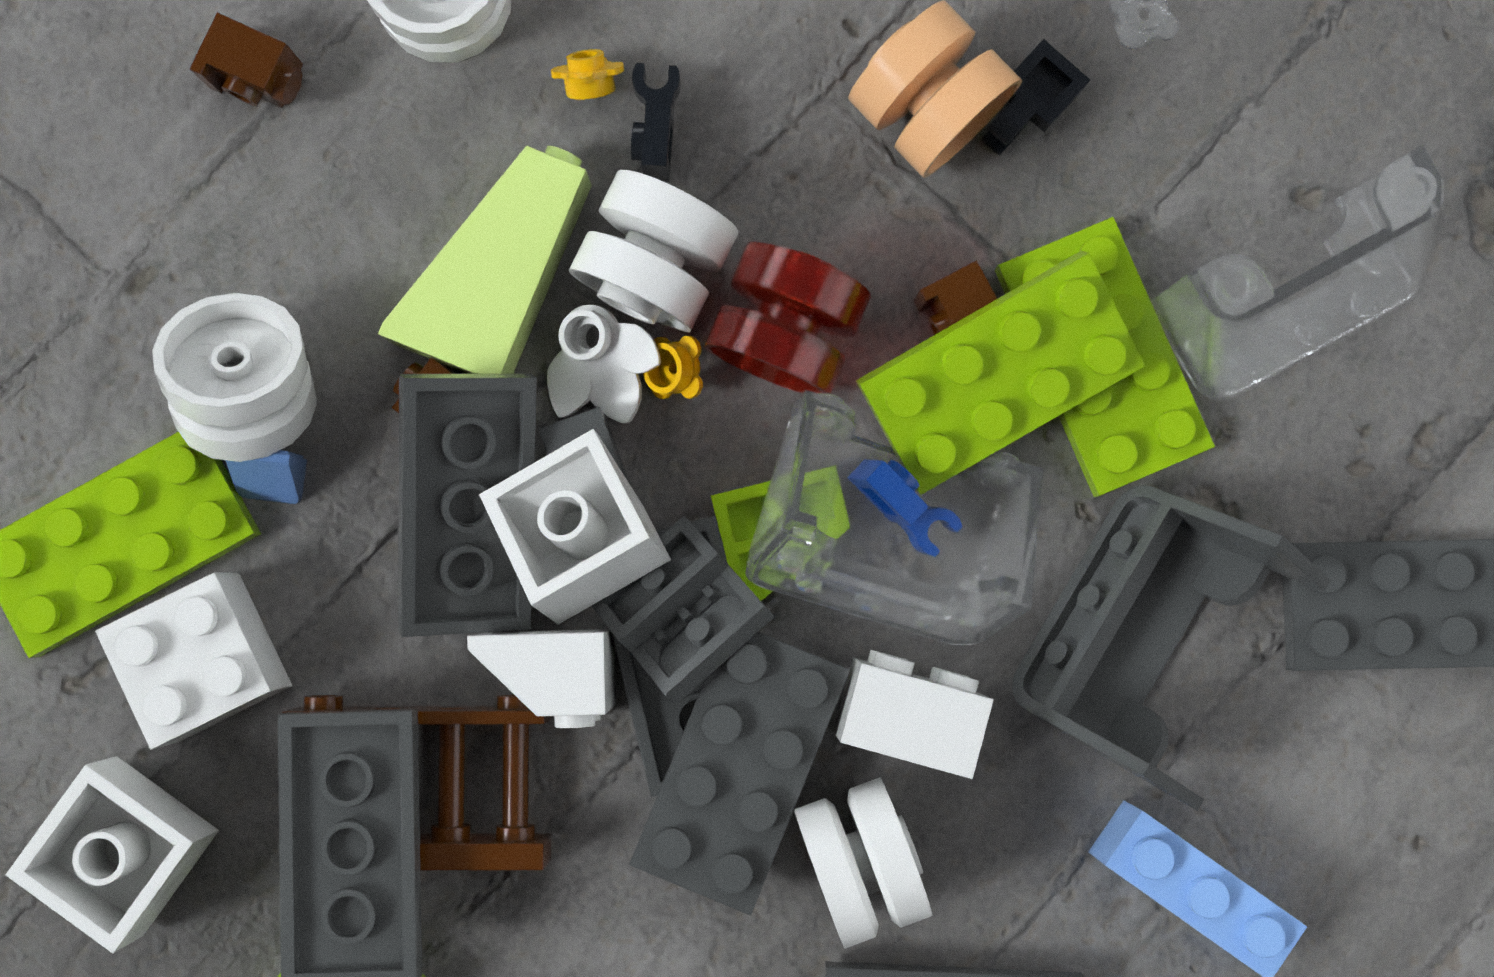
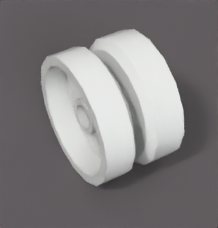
[367,0,511,63]
[152,293,317,462]
[794,777,933,949]

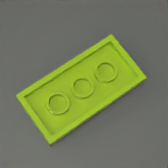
[995,217,1215,497]
[856,251,1145,495]
[0,432,261,658]

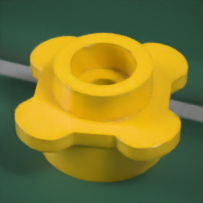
[551,49,625,100]
[643,336,703,399]

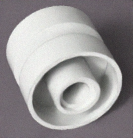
[569,170,739,332]

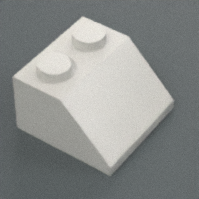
[479,429,671,625]
[467,629,616,728]

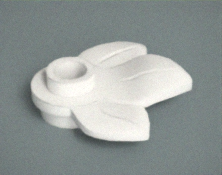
[547,305,661,423]

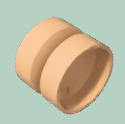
[848,0,1022,178]

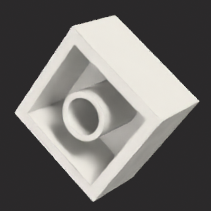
[95,572,293,750]
[833,650,994,779]
[6,756,219,953]

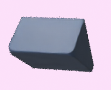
[225,450,307,504]

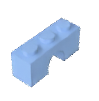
[1088,800,1307,977]

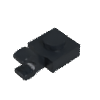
[981,39,1091,156]
[631,63,681,182]

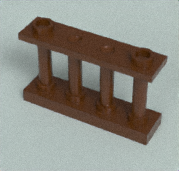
[282,694,552,871]

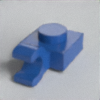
[847,459,963,557]

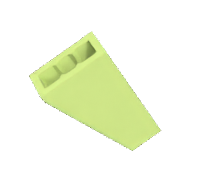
[378,146,592,374]

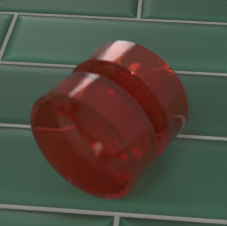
[704,242,871,399]

